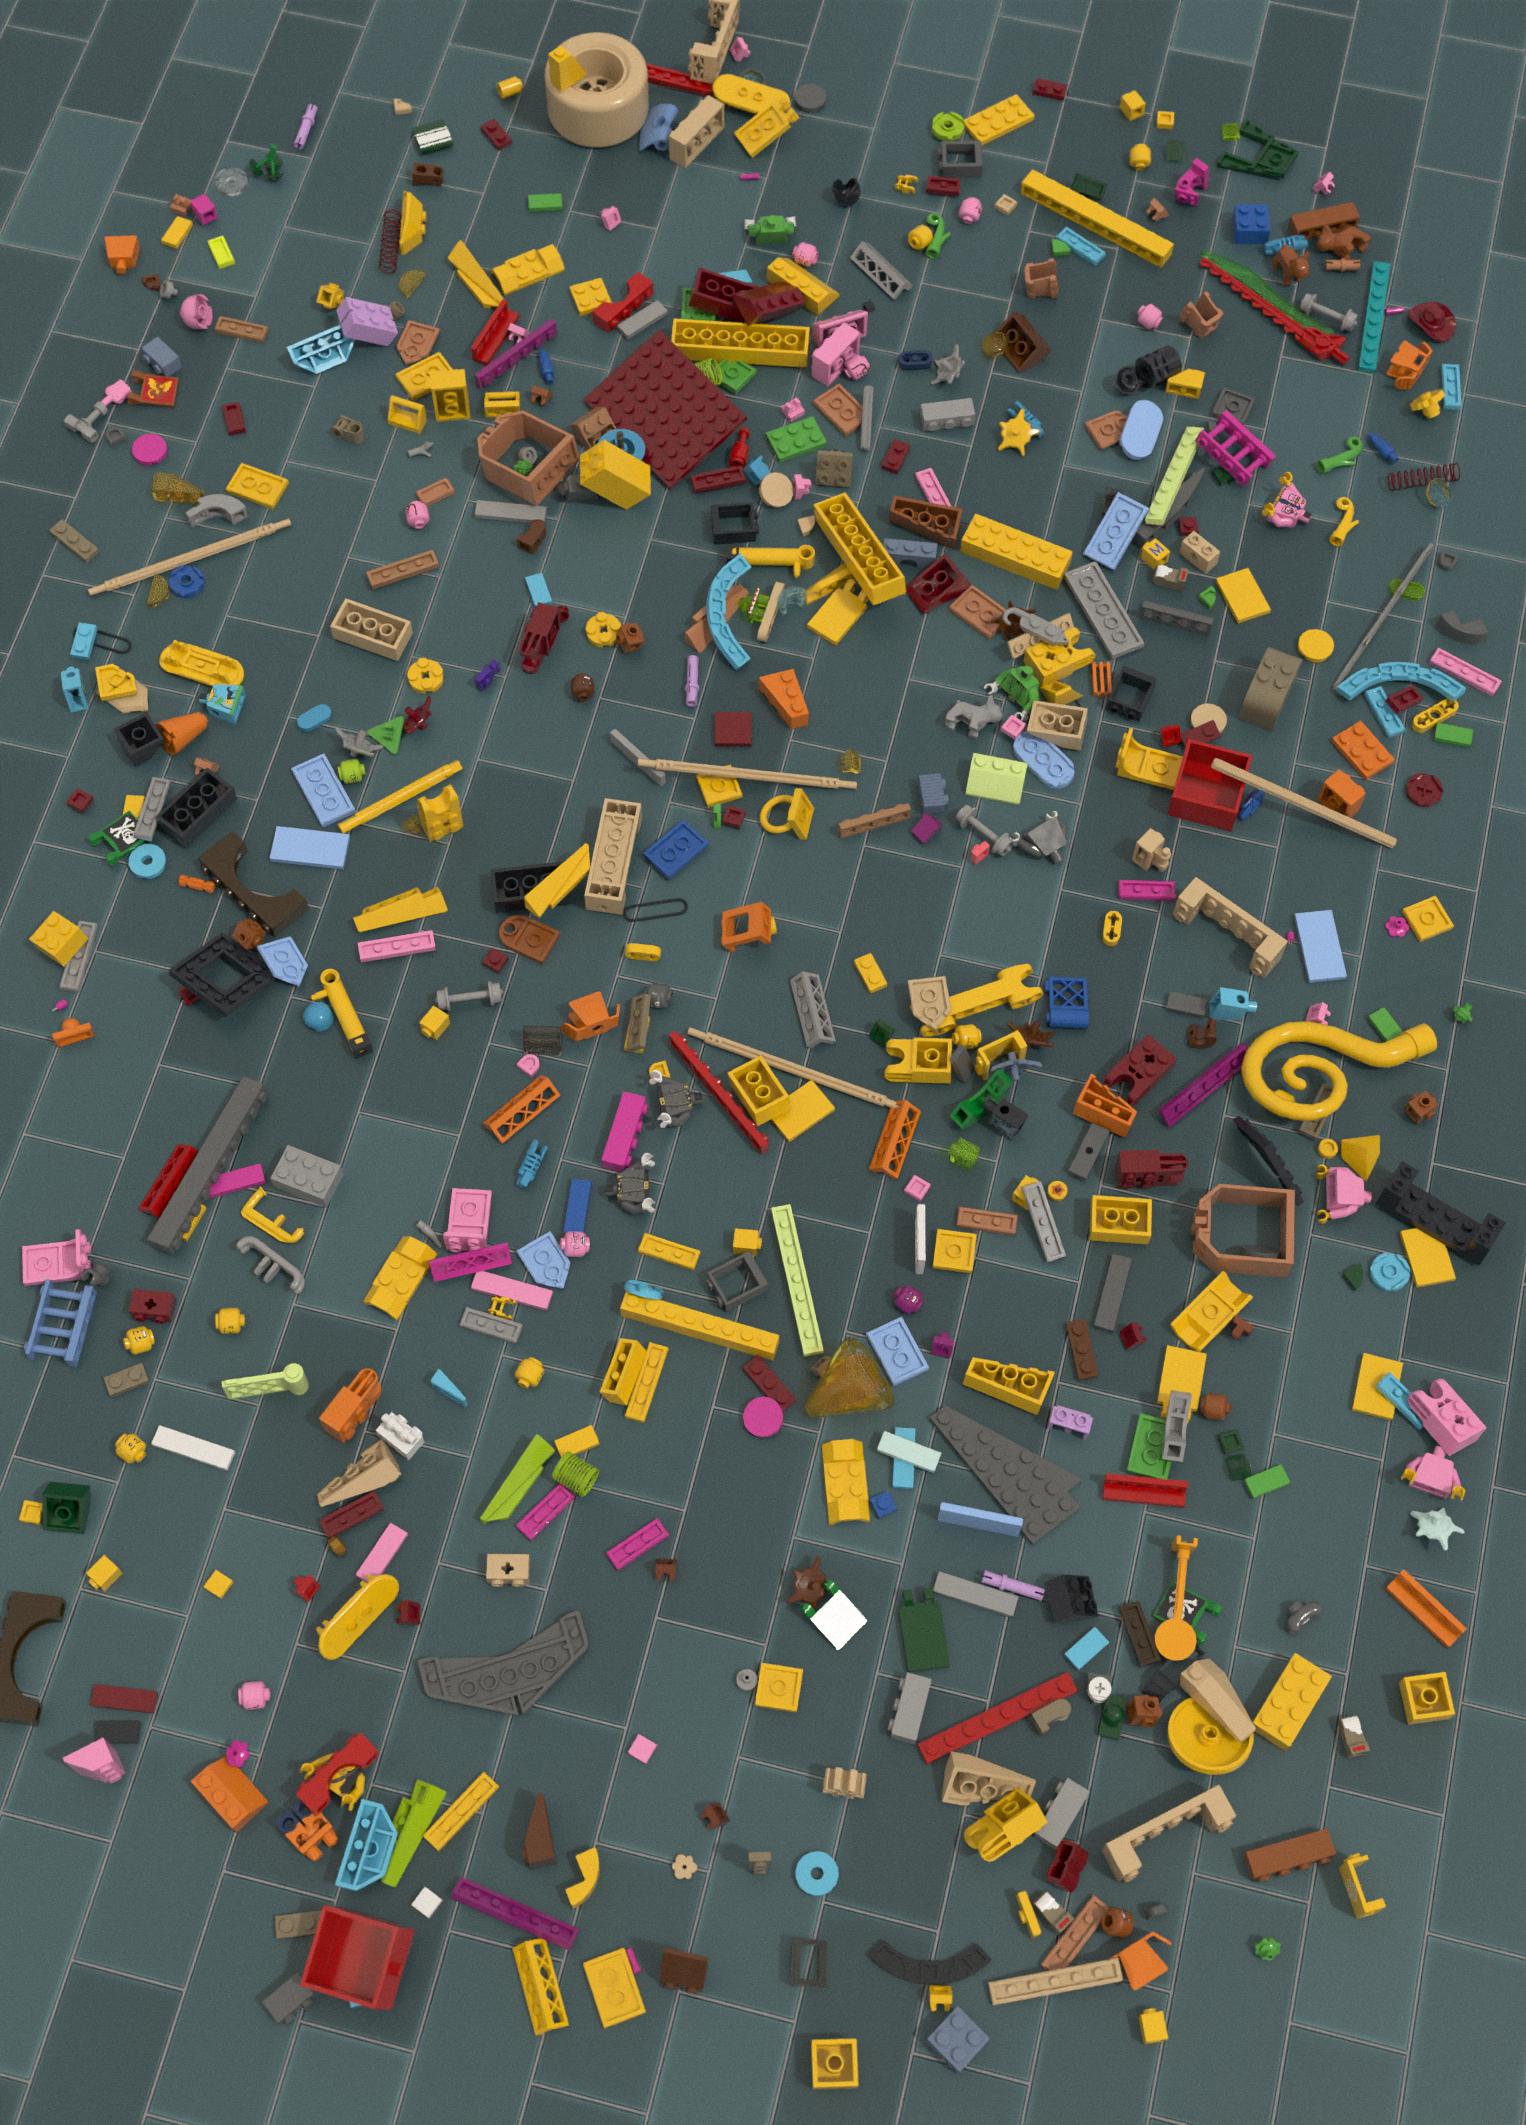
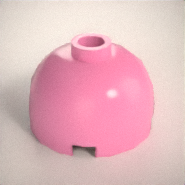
[180,294,212,330]

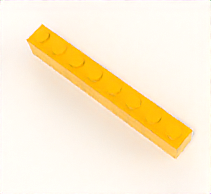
[620,1291,779,1361]

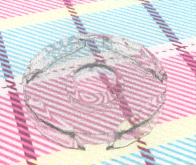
[215,167,248,197]

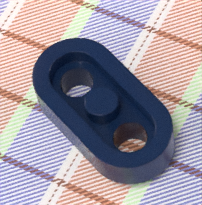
[898,350,932,369]

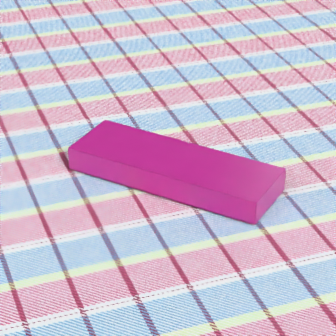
[1118,880,1175,901]
[208,1163,266,1199]
[516,1483,575,1541]
[606,1518,669,1571]

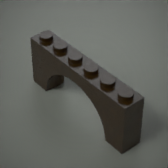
[199,831,309,937]
[0,1591,67,1727]

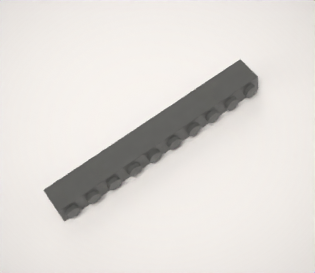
[148,1076,268,1255]

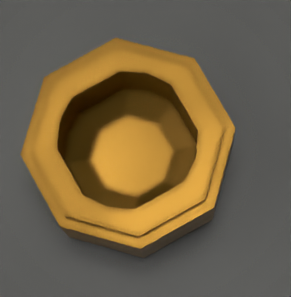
[327,1536,347,1557]

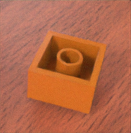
[1318,769,1366,818]

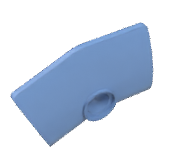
[639,104,678,152]

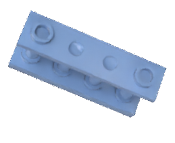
[24,1279,97,1368]

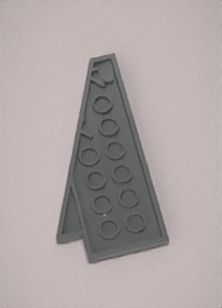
[929,1405,1082,1545]

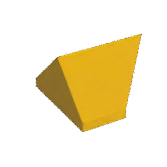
[1040,681,1084,705]
[1341,1135,1380,1182]

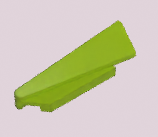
[480,1434,555,1524]
[381,1780,446,1887]

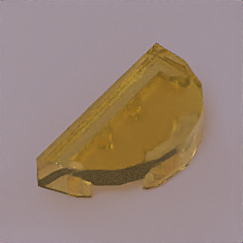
[399,270,426,298]
[147,574,169,607]

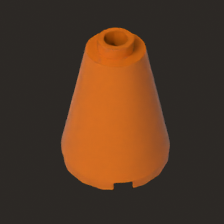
[155,712,208,755]

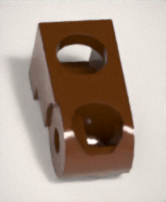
[412,162,444,186]
[517,519,546,555]

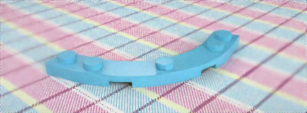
[706,553,751,670]
[1336,662,1466,702]

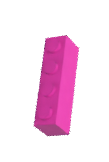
[601,1091,649,1172]

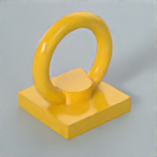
[760,789,814,840]

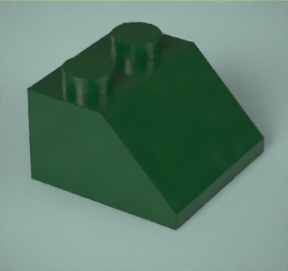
[42,1482,91,1534]

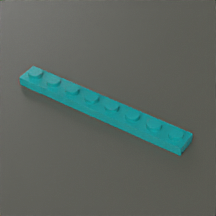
[1358,261,1390,374]

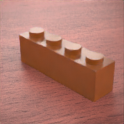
[1288,202,1360,240]
[1243,1828,1336,1883]

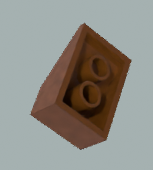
[522,1792,557,1870]
[660,1948,709,1995]

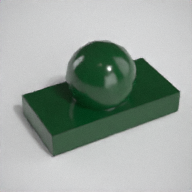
[1070,172,1108,200]
[1098,1694,1128,1741]

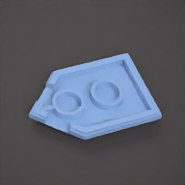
[257,936,308,986]
[516,1231,570,1289]

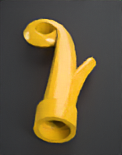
[1329,497,1359,546]

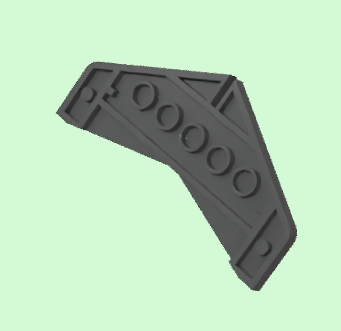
[417,1610,589,1717]

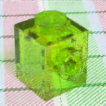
[949,1138,981,1171]

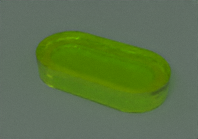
[1389,579,1425,600]

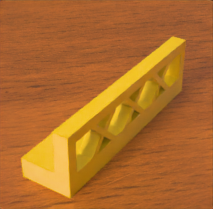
[512,1938,569,2036]

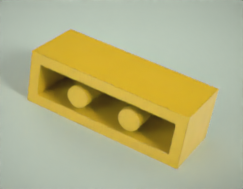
[600,1338,647,1405]

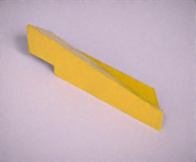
[800,563,856,605]
[353,887,448,932]

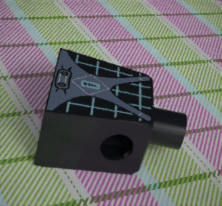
[982,1099,1029,1141]

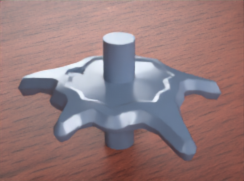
[991,1052,1042,1082]

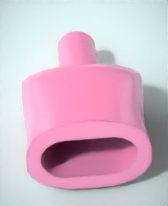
[100,379,132,406]

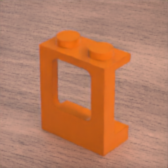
[721,902,771,953]

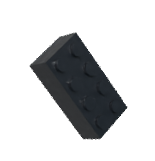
[155,768,237,848]
[491,861,570,913]

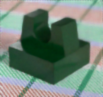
[869,1019,896,1047]

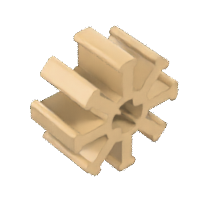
[823,1767,867,1799]

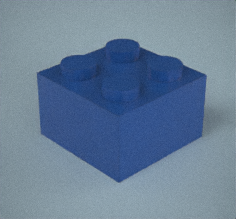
[1232,204,1270,244]

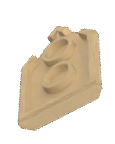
[96,669,148,714]
[908,976,951,1030]

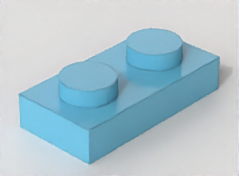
[70,623,98,660]

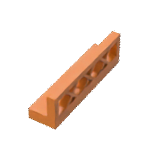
[483,1075,560,1144]
[869,1100,921,1179]
[1385,1569,1467,1649]

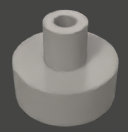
[160,280,177,299]
[519,447,537,464]
[736,1669,757,1692]

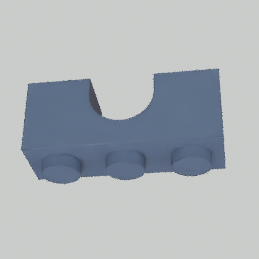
[884,538,937,569]

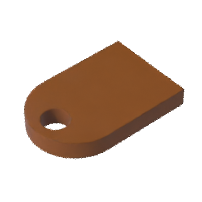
[499,915,560,965]

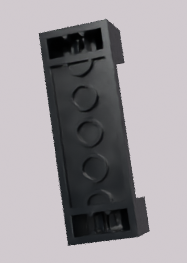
[1376,1161,1506,1266]

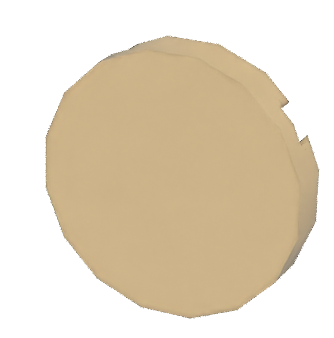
[759,472,793,508]
[1190,704,1227,734]

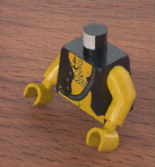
[299,1753,365,1811]

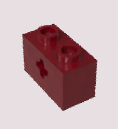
[129,1289,176,1324]

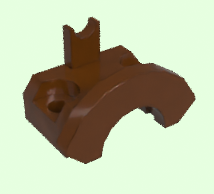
[1188,1018,1217,1049]

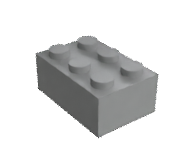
[270,1145,344,1208]

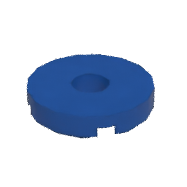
[169,565,205,598]

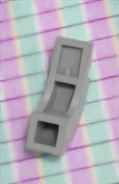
[186,494,248,527]
[1162,1390,1192,1462]

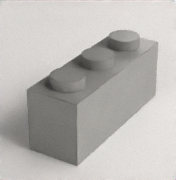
[920,398,975,431]
[888,1672,932,1745]
[1034,1778,1090,1851]

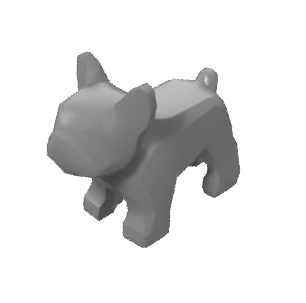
[945,695,1003,740]

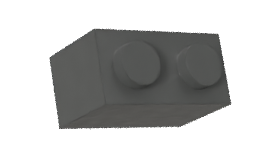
[262,1972,317,2025]

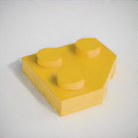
[95,664,138,701]

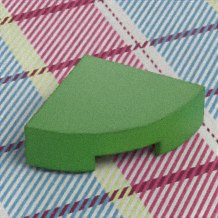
[1051,239,1070,256]
[1198,586,1216,610]
[713,804,721,829]

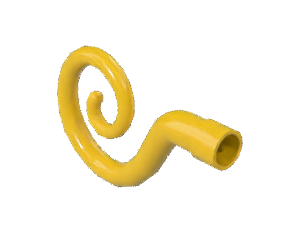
[1241,1021,1437,1121]

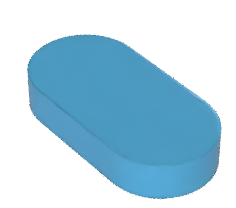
[297,704,332,732]

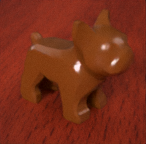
[1317,225,1371,260]
[1272,243,1310,286]

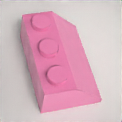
[812,310,868,349]
[63,1738,126,1783]

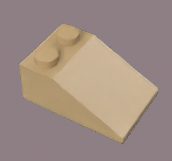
[1027,700,1088,751]

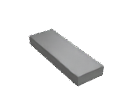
[617,300,668,339]
[460,1307,523,1344]

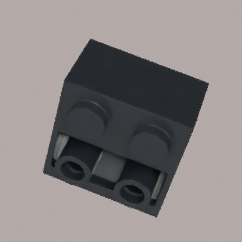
[1044,1574,1099,1623]

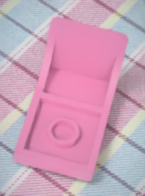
[443,1188,492,1253]
[22,1229,92,1286]

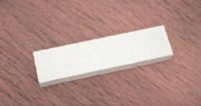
[151,1425,236,1471]

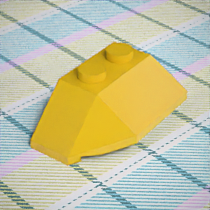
[399,191,427,255]

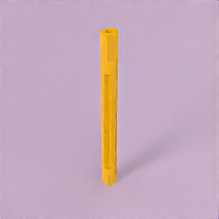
[337,760,463,833]

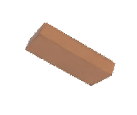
[416,478,455,507]

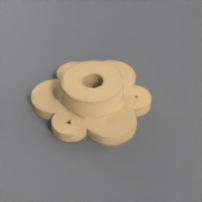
[672,1854,697,1879]

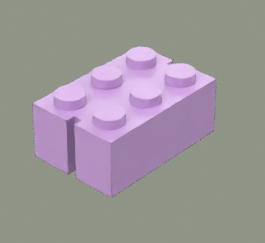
[336,297,398,346]

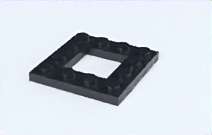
[169,932,278,1018]

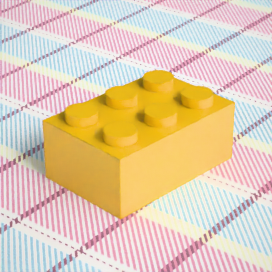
[430,369,471,422]
[728,1056,791,1126]
[1089,1195,1152,1245]

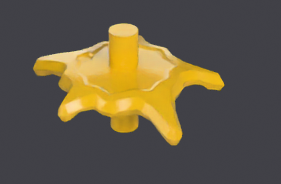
[998,409,1040,457]

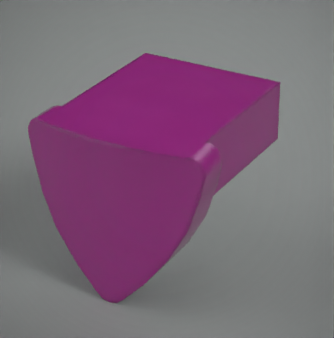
[911,813,942,844]

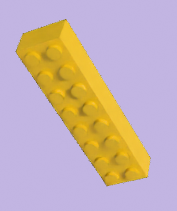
[671,319,810,368]
[813,492,906,605]

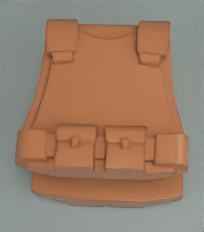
[1025,258,1058,299]
[1180,291,1223,338]

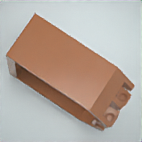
[477,411,580,506]
[1191,1184,1295,1278]

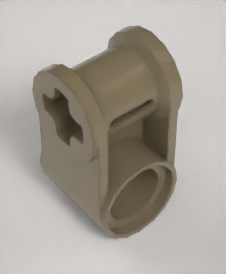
[330,415,365,444]

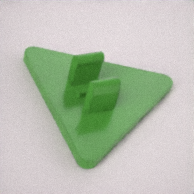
[367,716,404,755]

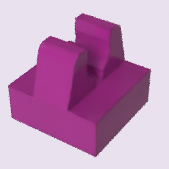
[931,1332,954,1358]

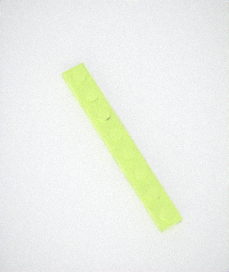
[1145,427,1204,525]
[771,1204,824,1357]

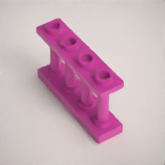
[1195,410,1276,487]

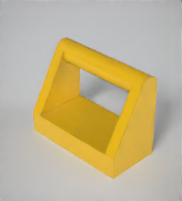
[484,392,520,418]
[388,395,427,434]

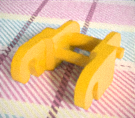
[894,175,918,194]
[487,1296,517,1320]

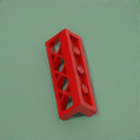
[471,299,519,366]
[138,1144,198,1220]
[1102,1473,1188,1508]

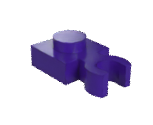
[475,659,500,692]

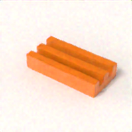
[1091,662,1112,696]

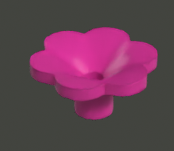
[1385,916,1409,938]
[226,1740,249,1767]

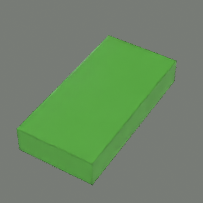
[529,193,562,212]
[1434,722,1473,748]
[1367,1007,1403,1042]
[1244,1464,1290,1499]

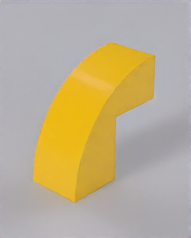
[565,1847,600,1909]

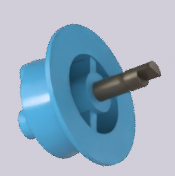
[597,429,645,460]

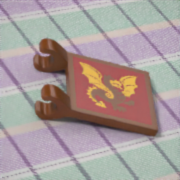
[127,370,179,408]

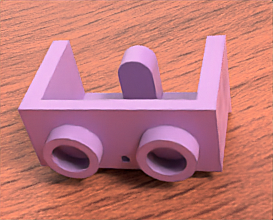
[1047,1405,1093,1441]

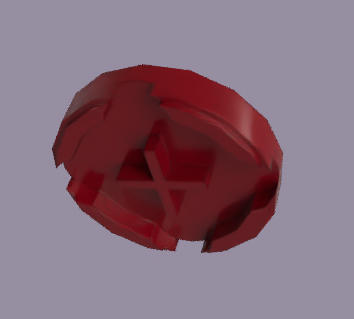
[1406,773,1443,808]

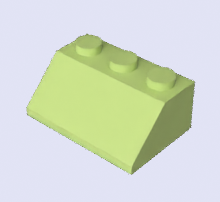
[965,753,1028,805]

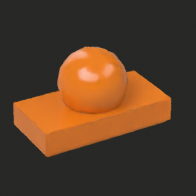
[52,1018,95,1048]

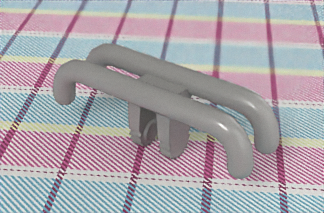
[236,1236,305,1294]

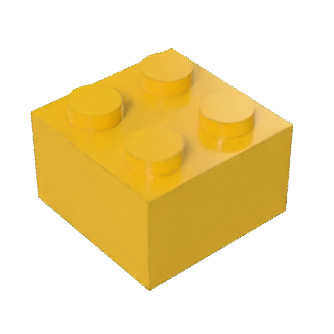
[29,911,89,967]
[1399,1672,1455,1725]
[811,2039,858,2090]

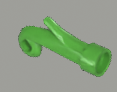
[926,213,951,259]
[1316,437,1363,474]

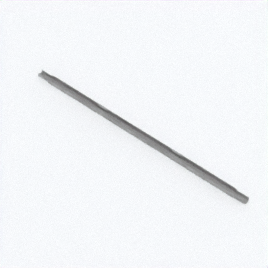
[1332,542,1435,690]

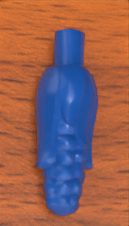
[538,349,554,384]
[1369,433,1399,463]
[1239,789,1265,820]

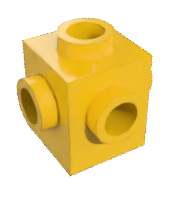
[316,283,344,309]

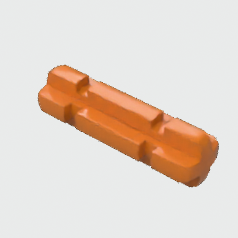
[178,875,215,893]

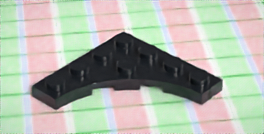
[1233,1116,1304,1206]

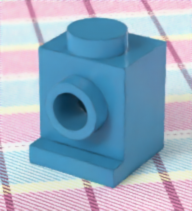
[742,455,771,486]

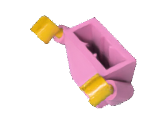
[1316,1164,1372,1224]
[1401,1446,1465,1501]

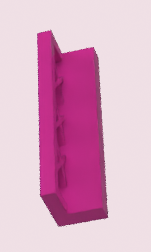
[429,1243,512,1282]

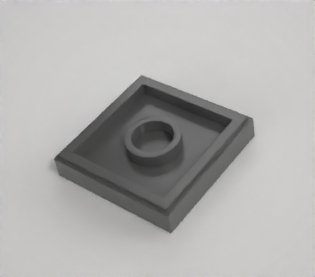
[1211,387,1255,426]

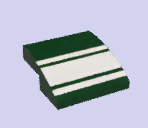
[412,119,453,154]

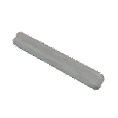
[860,385,873,451]

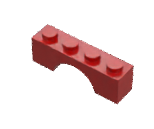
[592,271,654,333]
[296,1732,380,1816]

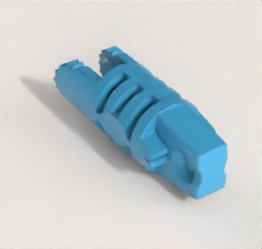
[1264,234,1309,255]
[1007,400,1045,438]
[516,1139,548,1188]

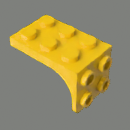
[1115,728,1183,790]

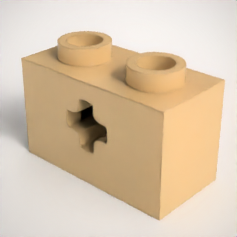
[1179,531,1220,574]
[486,1554,530,1587]

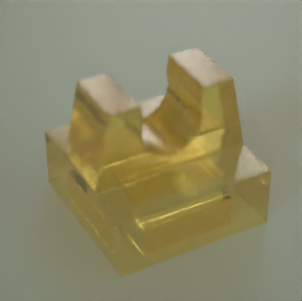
[840,749,861,774]

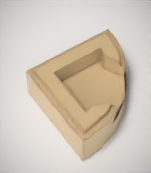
[393,99,412,115]
[797,515,815,537]

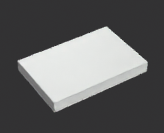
[915,1204,926,1274]

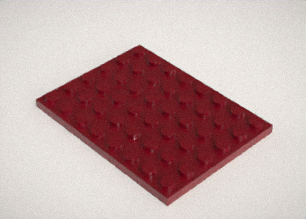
[584,329,748,490]

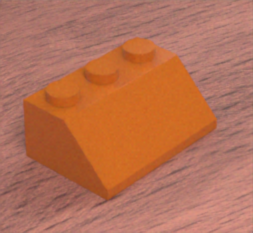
[191,1756,269,1833]

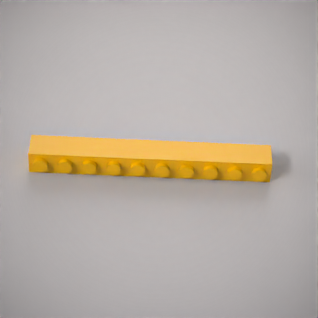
[1020,169,1174,268]

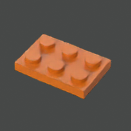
[1331,720,1395,781]

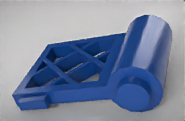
[1045,977,1089,1028]

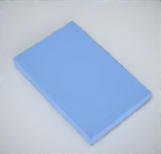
[866,1316,929,1387]

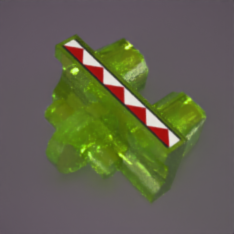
[738,587,770,624]

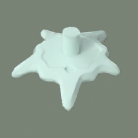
[1410,1508,1465,1551]

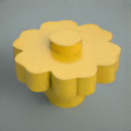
[1410,389,1445,419]

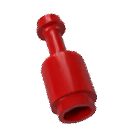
[729,427,750,468]

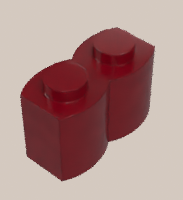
[1047,1839,1088,1893]

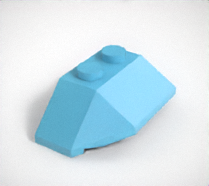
[286,324,355,374]
[335,1799,398,1891]

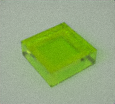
[1221,123,1240,140]

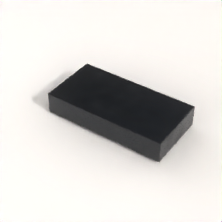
[95,1720,141,1744]

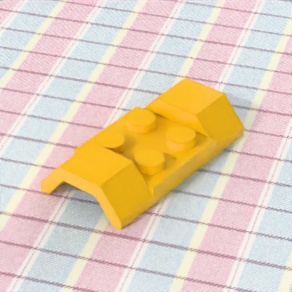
[490,244,565,295]
[363,1236,437,1321]
[1170,1271,1253,1352]
[822,1439,870,1525]

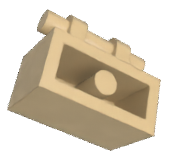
[1132,828,1171,872]

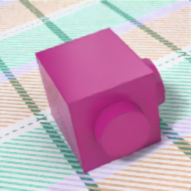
[190,194,218,225]

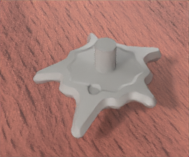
[931,345,965,385]
[336,727,383,757]

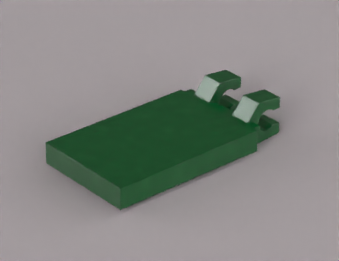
[899,1587,950,1673]

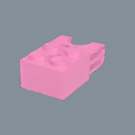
[1408,1379,1487,1456]

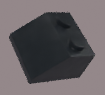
[114,712,164,766]

